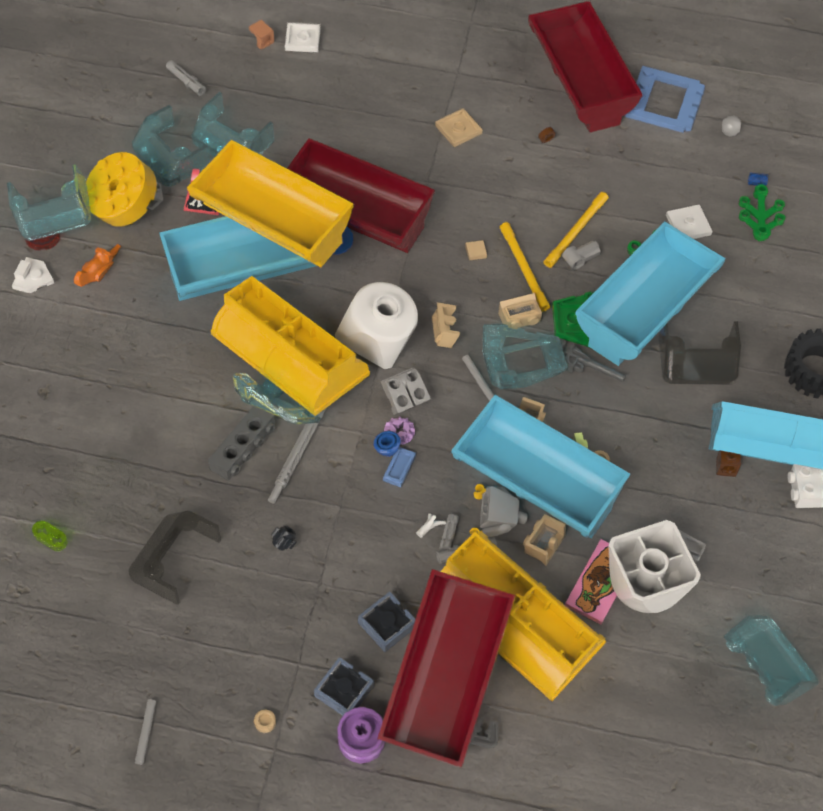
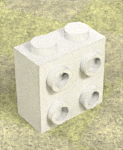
[788,464,823,508]

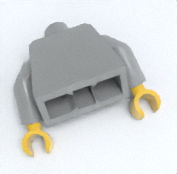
[470,484,527,538]

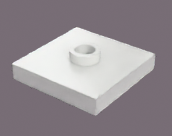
[285,23,320,52]
[666,205,712,239]

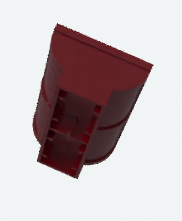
[528,1,643,133]
[287,138,435,253]
[377,569,516,768]

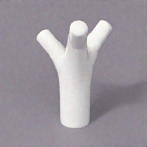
[416,514,446,538]

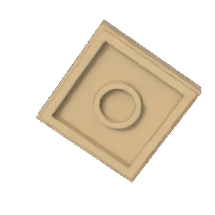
[435,108,482,147]

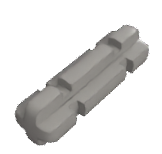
[440,514,459,550]

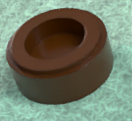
[538,127,556,143]

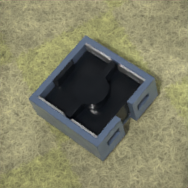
[358,592,416,652]
[314,657,374,716]

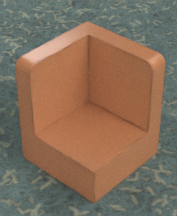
[249,20,274,50]

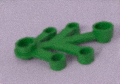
[738,184,785,241]

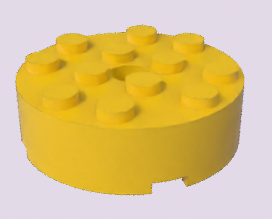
[84,152,157,227]

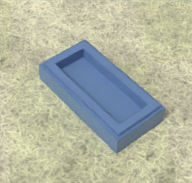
[383,447,416,487]

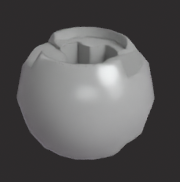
[722,115,741,137]

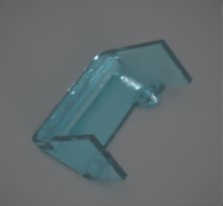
[192,92,274,157]
[132,104,210,187]
[7,164,91,241]

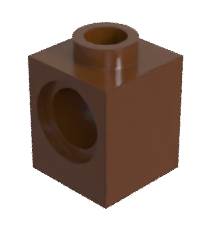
[716,450,741,477]

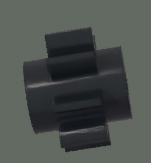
[271,525,297,551]

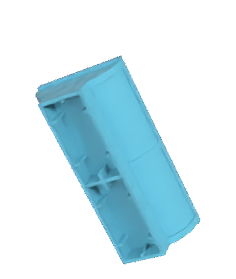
[159,216,316,301]
[576,221,726,366]
[451,395,630,539]
[709,401,823,469]

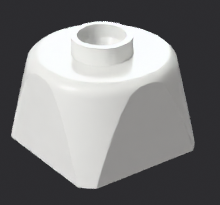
[335,282,418,369]
[609,520,701,613]

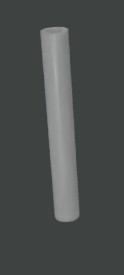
[462,355,494,401]
[135,699,156,765]

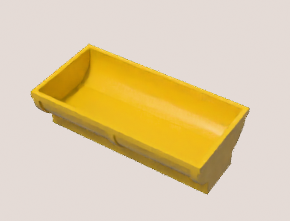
[187,140,354,267]
[211,276,370,416]
[440,532,606,701]

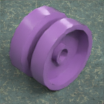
[337,707,385,764]

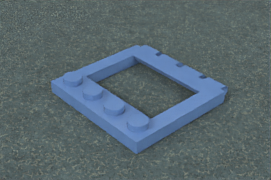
[625,66,705,132]

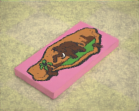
[565,539,617,625]

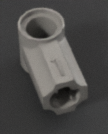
[562,241,601,270]

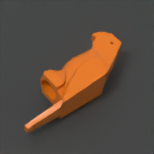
[74,244,121,287]

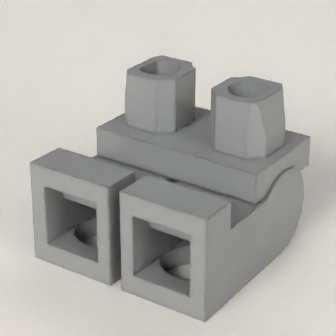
[380,368,431,415]

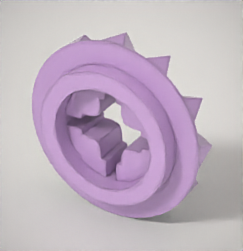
[384,416,415,445]

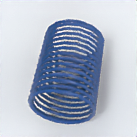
[748,172,768,186]

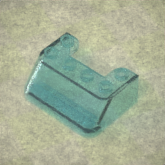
[723,615,819,706]

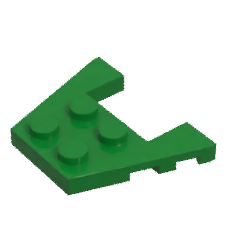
[552,291,594,348]

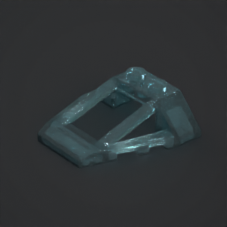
[483,324,568,389]
[233,373,321,424]

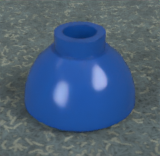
[374,431,401,456]

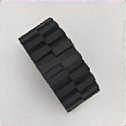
[784,328,823,399]

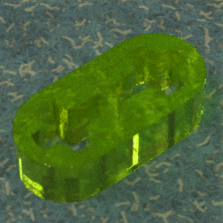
[32,521,68,551]

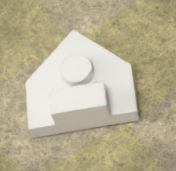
[12,257,54,293]

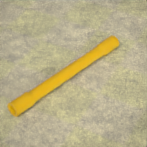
[544,192,609,268]
[500,222,550,312]

